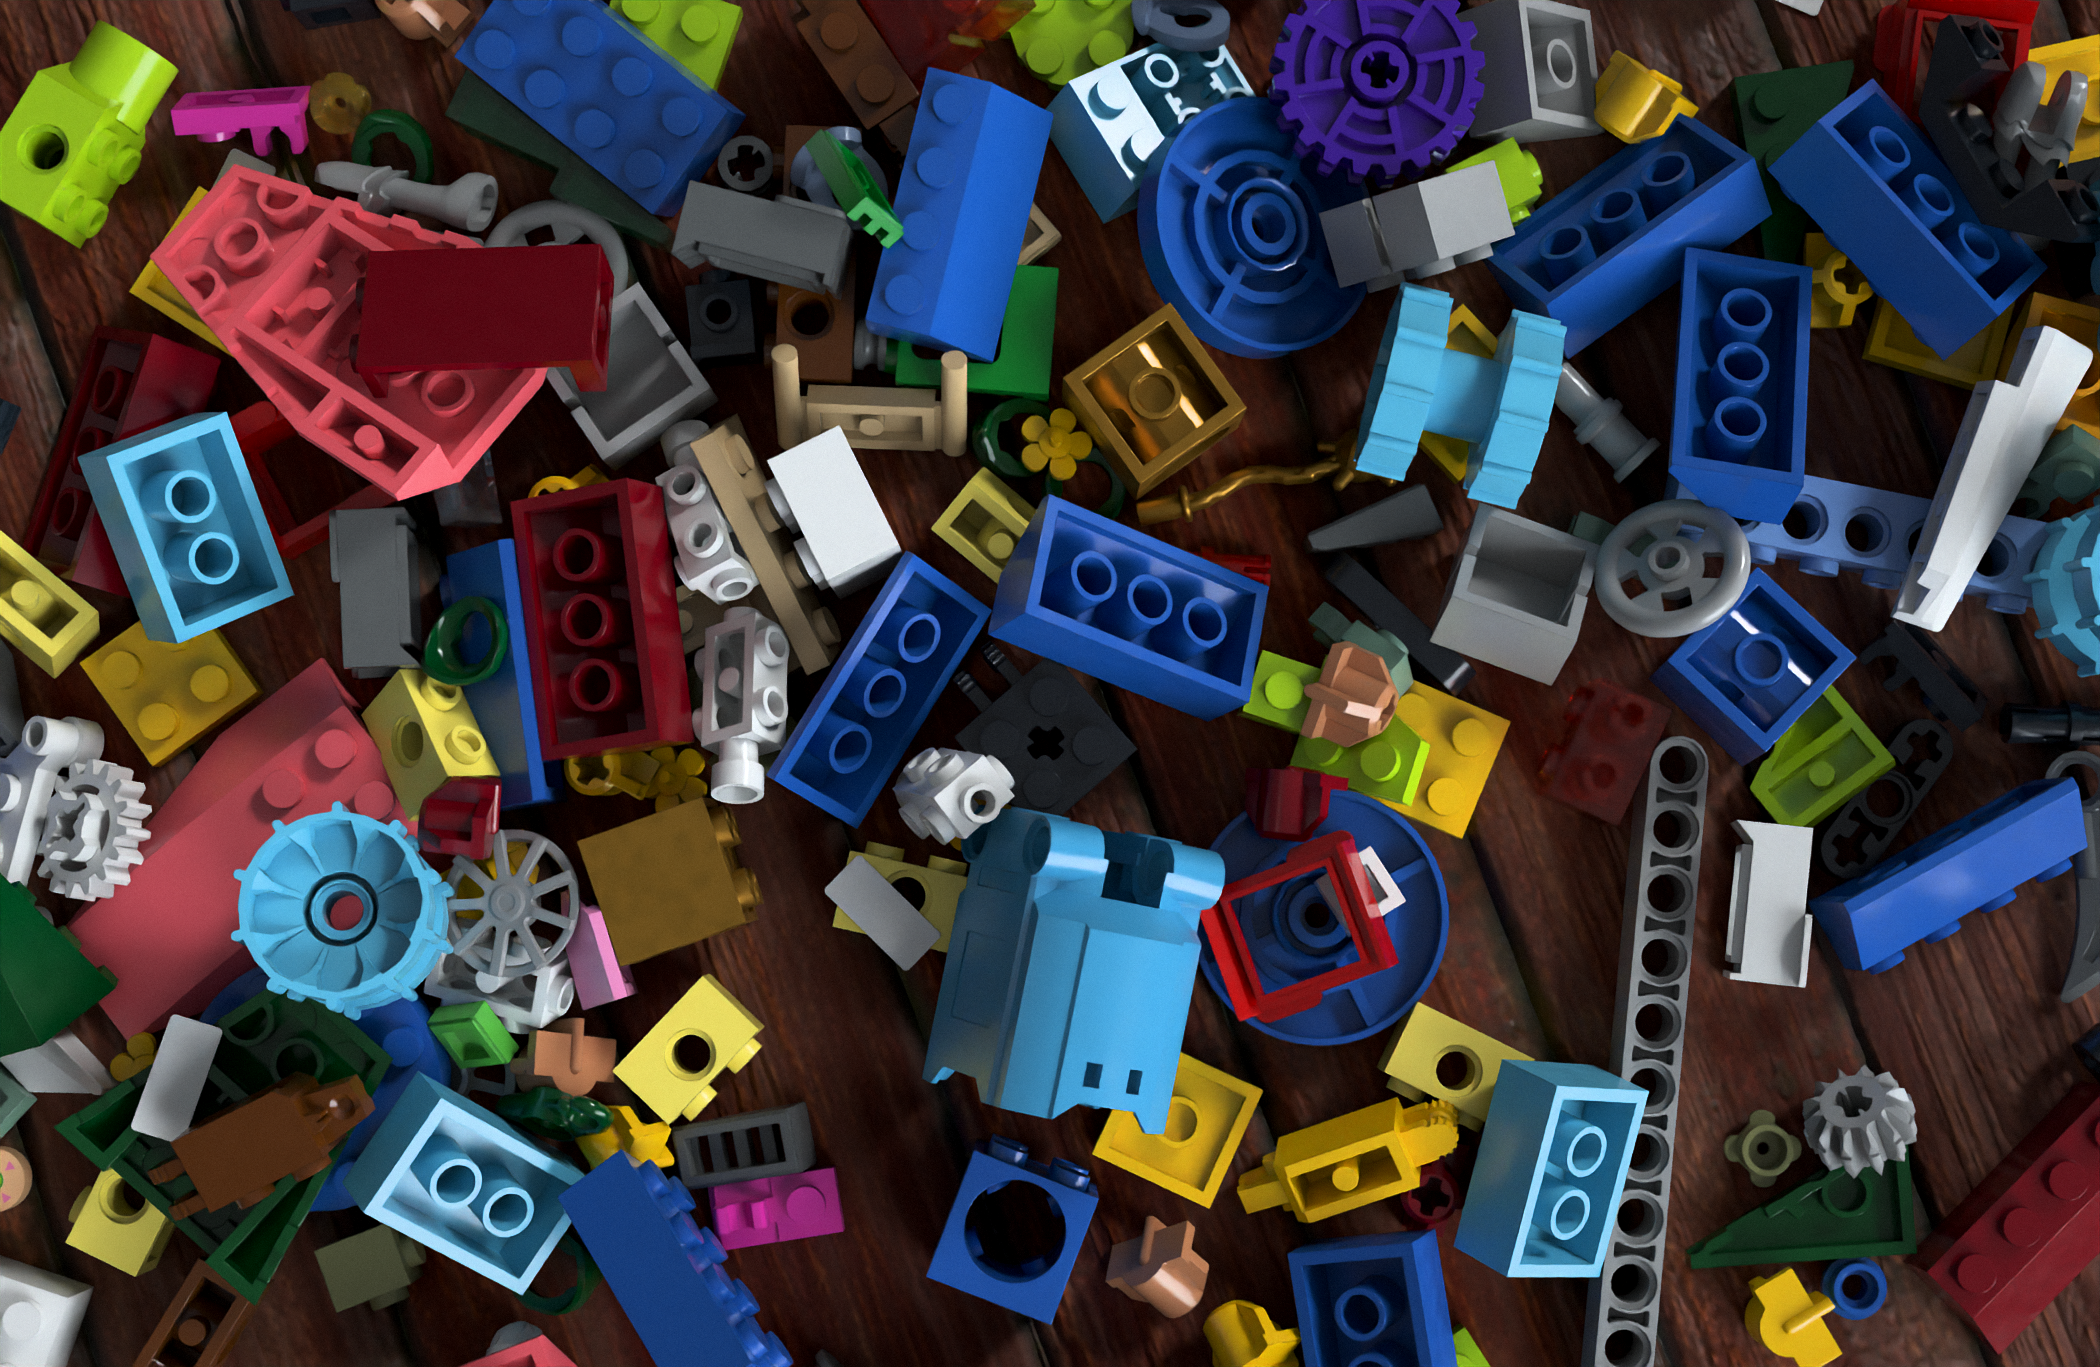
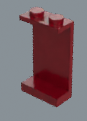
[349,244,615,398]

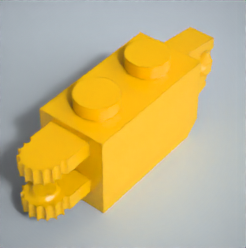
[1237,1097,1460,1224]

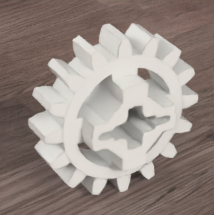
[36,759,152,902]

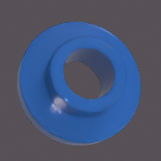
[1820,1257,1887,1320]

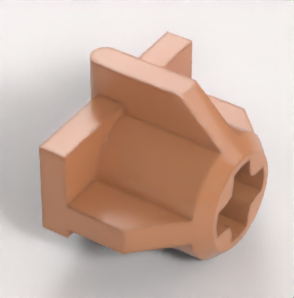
[375,0,474,48]
[1300,641,1399,747]
[510,1018,617,1096]
[1105,1216,1209,1318]

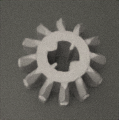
[1802,1064,1917,1179]

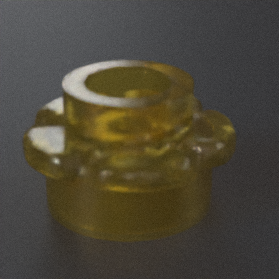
[309,72,372,134]

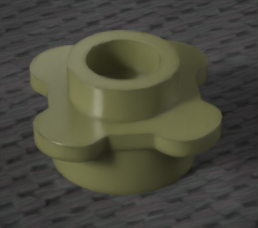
[1723,1109,1802,1187]

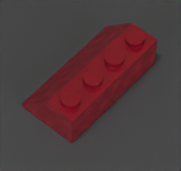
[22,324,221,599]
[510,478,695,761]
[1903,1081,2100,1356]

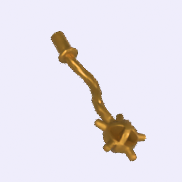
[1136,414,1397,527]

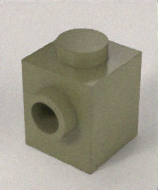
[314,1222,426,1313]

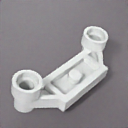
[0,716,104,926]

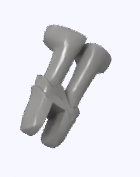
[1990,61,2088,251]
[314,161,498,246]

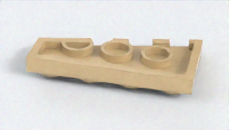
[690,413,841,675]

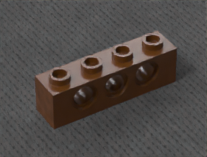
[764,125,866,389]
[132,1253,275,1367]

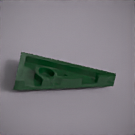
[1728,59,1855,264]
[1685,1144,1917,1269]

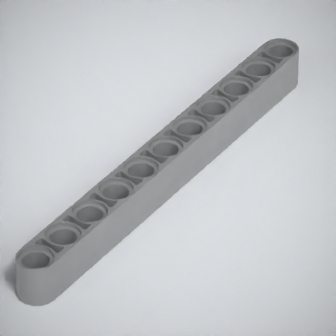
[1581,736,1709,1367]

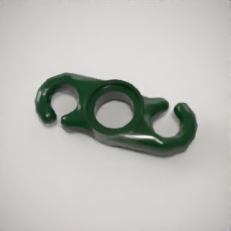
[494,1086,614,1142]

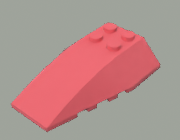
[149,164,548,501]
[65,658,456,1042]

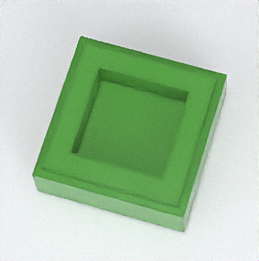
[427,1000,519,1069]

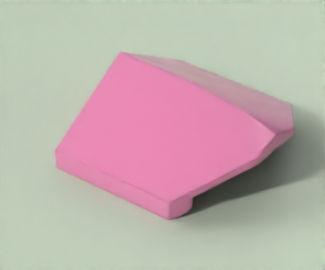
[561,890,638,1010]

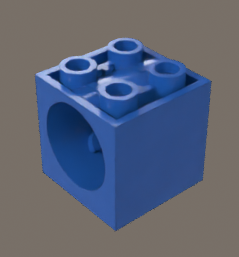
[1648,567,1857,766]
[926,1133,1099,1325]

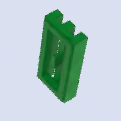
[805,129,905,249]

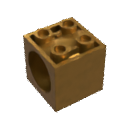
[1062,302,1247,501]
[577,797,764,967]

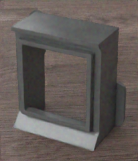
[671,180,857,300]
[329,507,423,680]

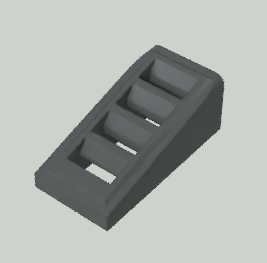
[1301,483,1444,555]
[671,1102,817,1190]

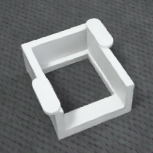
[1723,820,1813,988]

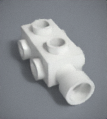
[655,420,760,605]
[692,607,790,804]
[892,747,1015,845]
[424,917,575,1034]

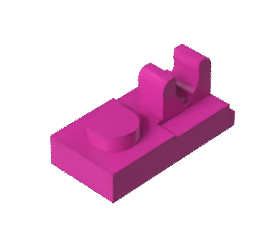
[170,86,313,156]
[708,1165,845,1250]

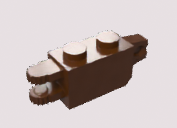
[791,0,921,167]
[147,1071,376,1221]

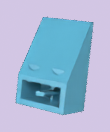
[1045,20,1256,224]

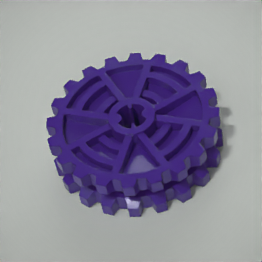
[1267,0,1485,189]

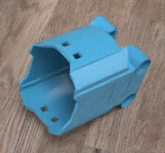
[922,805,1225,1134]

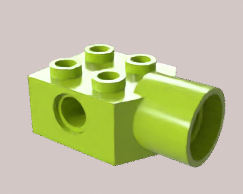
[0,20,179,249]

